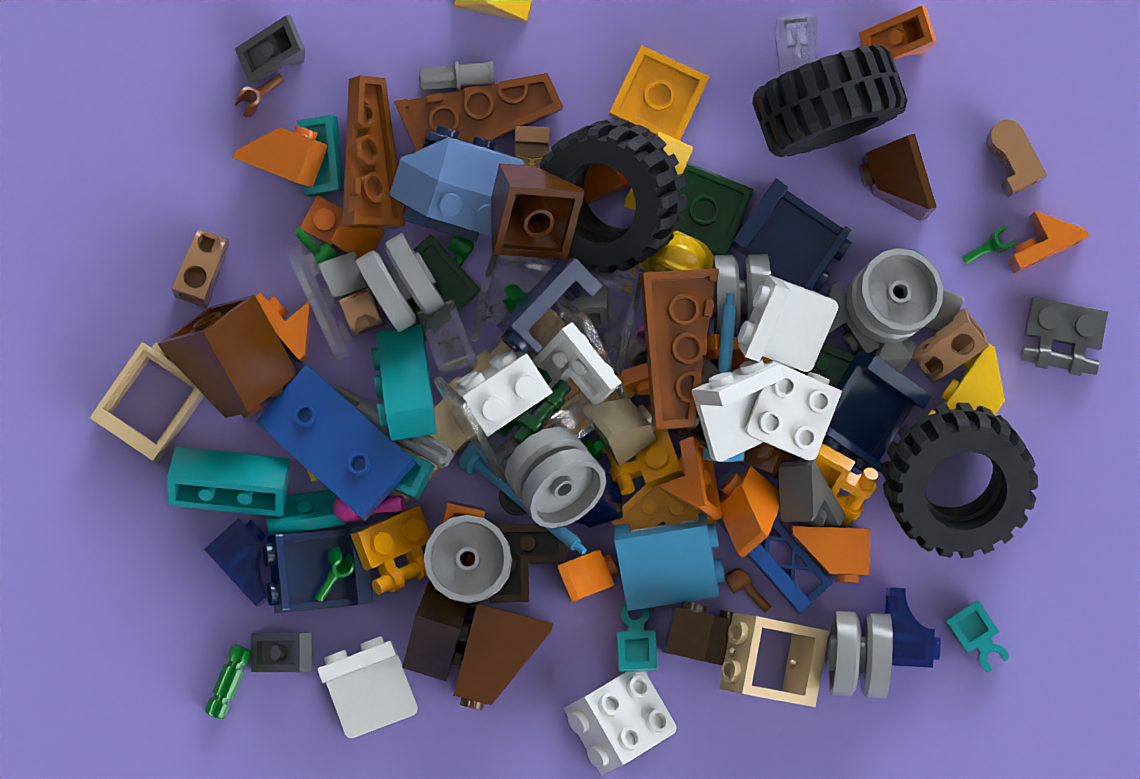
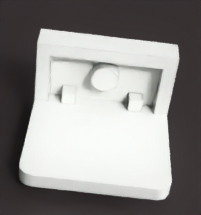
[738,274,838,372]
[453,348,553,437]
[692,359,784,462]
[745,360,842,461]
[317,636,418,738]
[563,672,677,776]

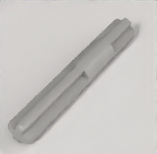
[335,387,454,467]

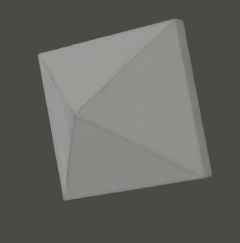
[875,339,916,373]

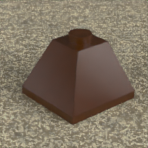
[859,133,937,221]
[491,163,585,259]

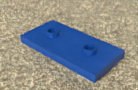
[256,364,417,521]

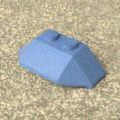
[389,137,525,236]

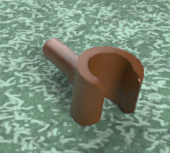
[234,74,284,117]
[725,568,772,613]

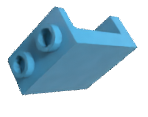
[614,513,725,611]

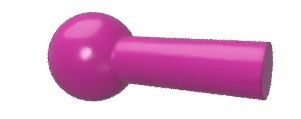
[333,496,406,522]

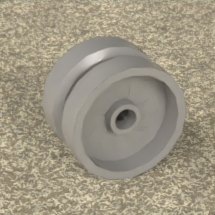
[355,233,445,333]
[846,248,944,344]
[712,254,771,337]
[504,426,606,528]
[424,515,513,603]
[827,611,893,698]

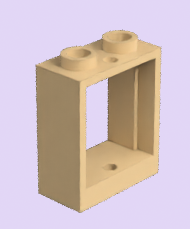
[89,342,204,463]
[719,612,829,707]

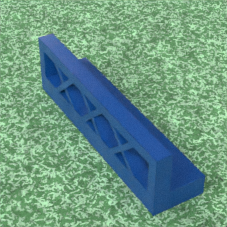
[716,468,833,614]

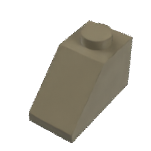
[584,397,656,466]

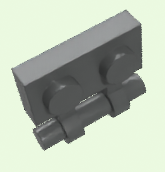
[1021,297,1108,376]

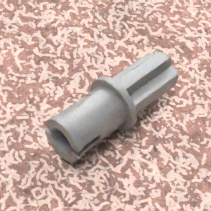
[419,61,495,91]

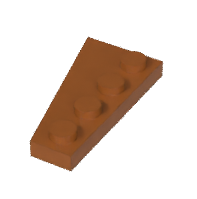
[394,73,563,151]
[343,75,405,229]
[640,268,719,430]

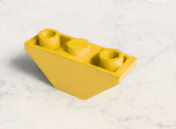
[927,343,1005,416]

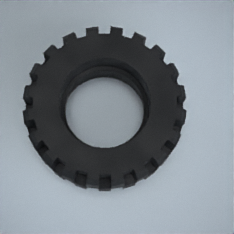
[752,45,908,157]
[539,119,687,274]
[882,402,1038,558]

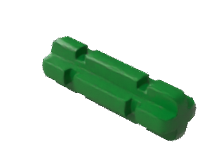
[205,645,251,719]

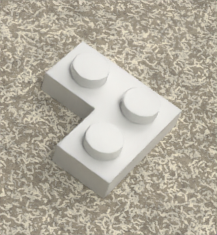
[532,322,622,405]

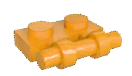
[601,406,683,495]
[814,443,879,526]
[351,505,431,594]

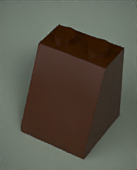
[158,295,298,418]
[453,604,554,711]

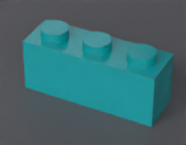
[371,324,437,441]
[167,447,290,517]

